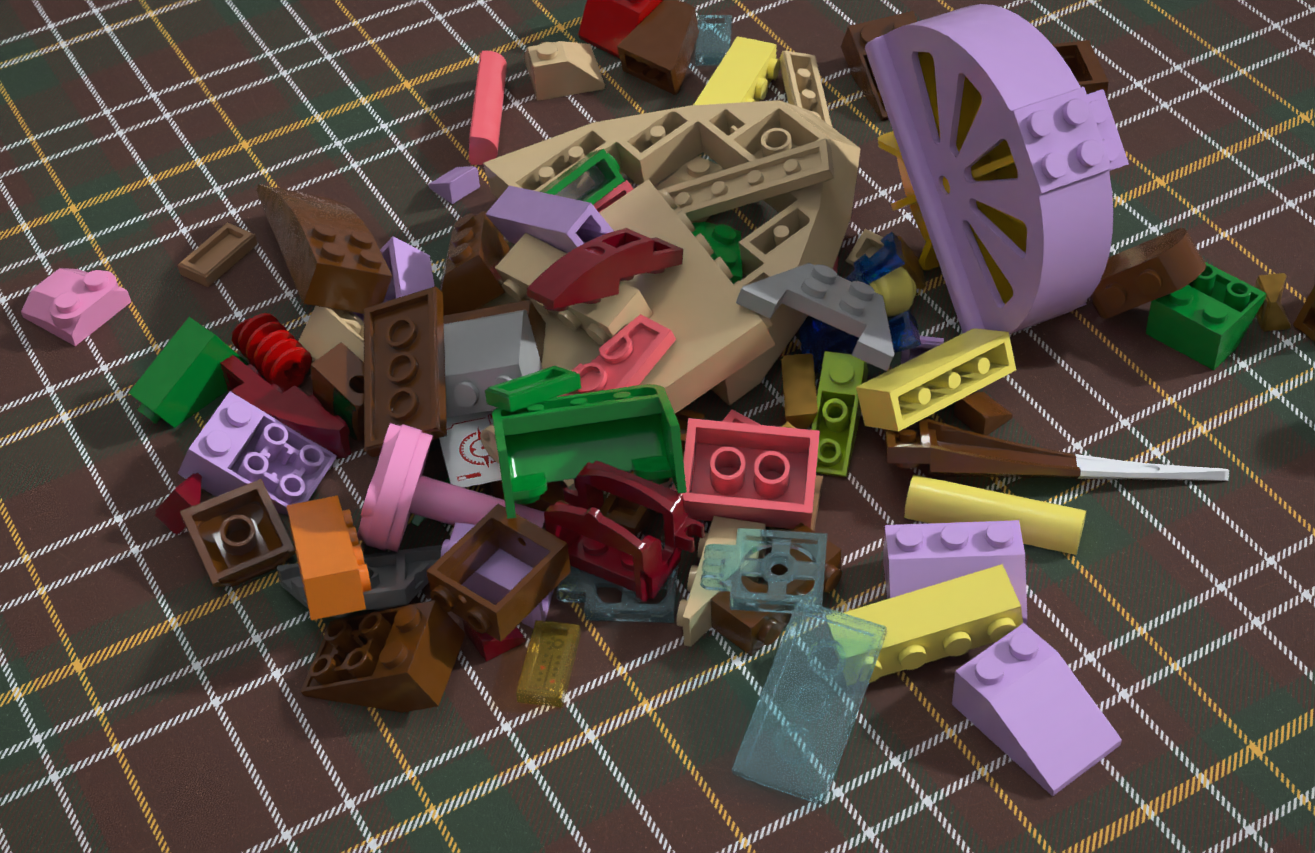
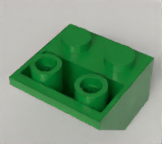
[1145,262,1267,371]

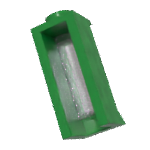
[540,149,625,205]

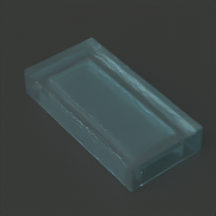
[695,15,732,65]

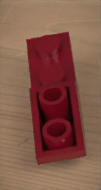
[527,228,684,312]
[220,355,352,458]

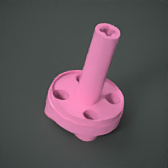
[357,423,545,552]

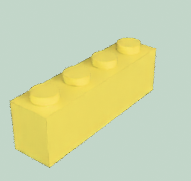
[694,36,780,105]
[856,328,1016,432]
[826,564,1023,687]

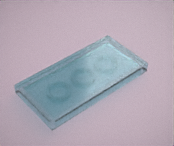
[731,599,887,806]

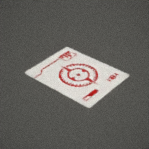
[439,410,502,488]

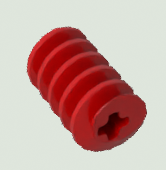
[232,313,312,392]

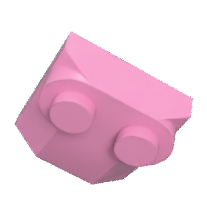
[21,268,131,346]

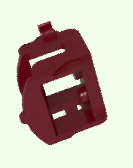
[544,460,704,602]

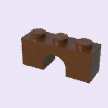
[711,523,842,657]

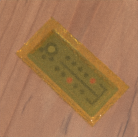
[516,620,581,708]

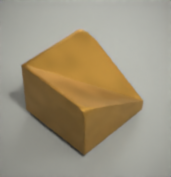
[1255,273,1291,332]

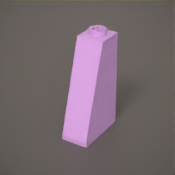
[485,186,614,253]

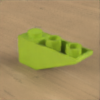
[811,351,868,477]

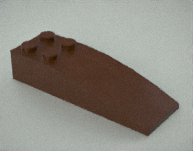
[256,184,392,314]

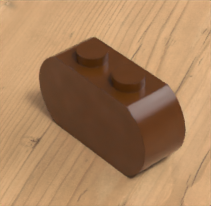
[1089,228,1206,318]

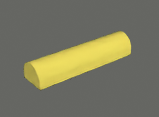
[904,474,1086,555]

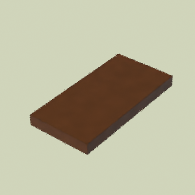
[364,286,447,457]

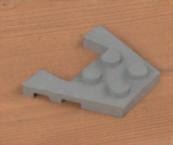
[736,263,894,371]

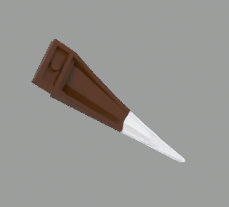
[884,418,1229,481]

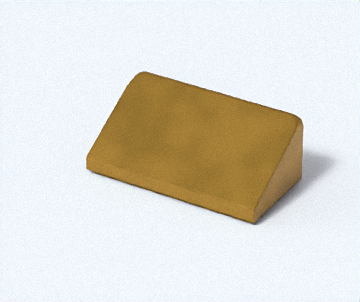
[781,353,818,429]

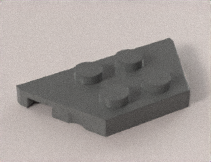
[277,545,442,618]

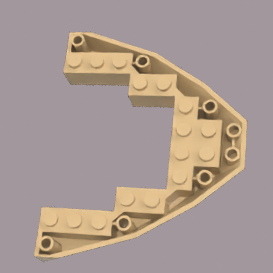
[483,100,861,406]

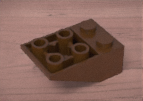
[301,600,465,713]

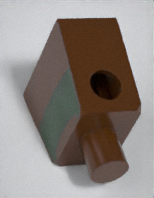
[311,342,364,441]

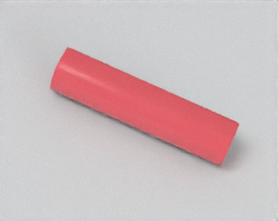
[469,50,507,165]

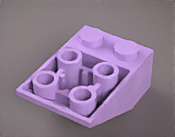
[178,392,337,515]

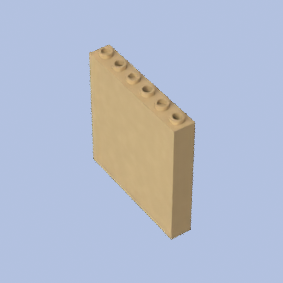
[476,179,776,487]

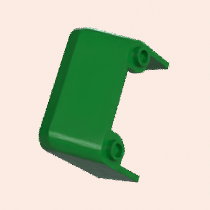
[492,384,687,519]

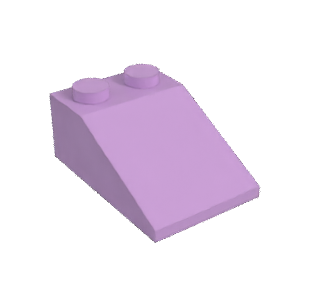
[952,623,1122,796]

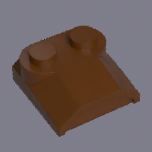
[180,479,296,587]

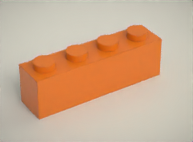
[286,495,371,620]

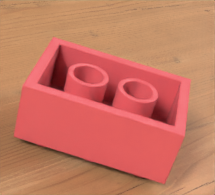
[681,418,820,529]

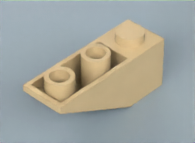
[677,516,766,647]

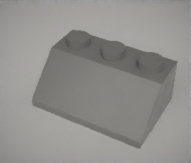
[444,310,543,418]

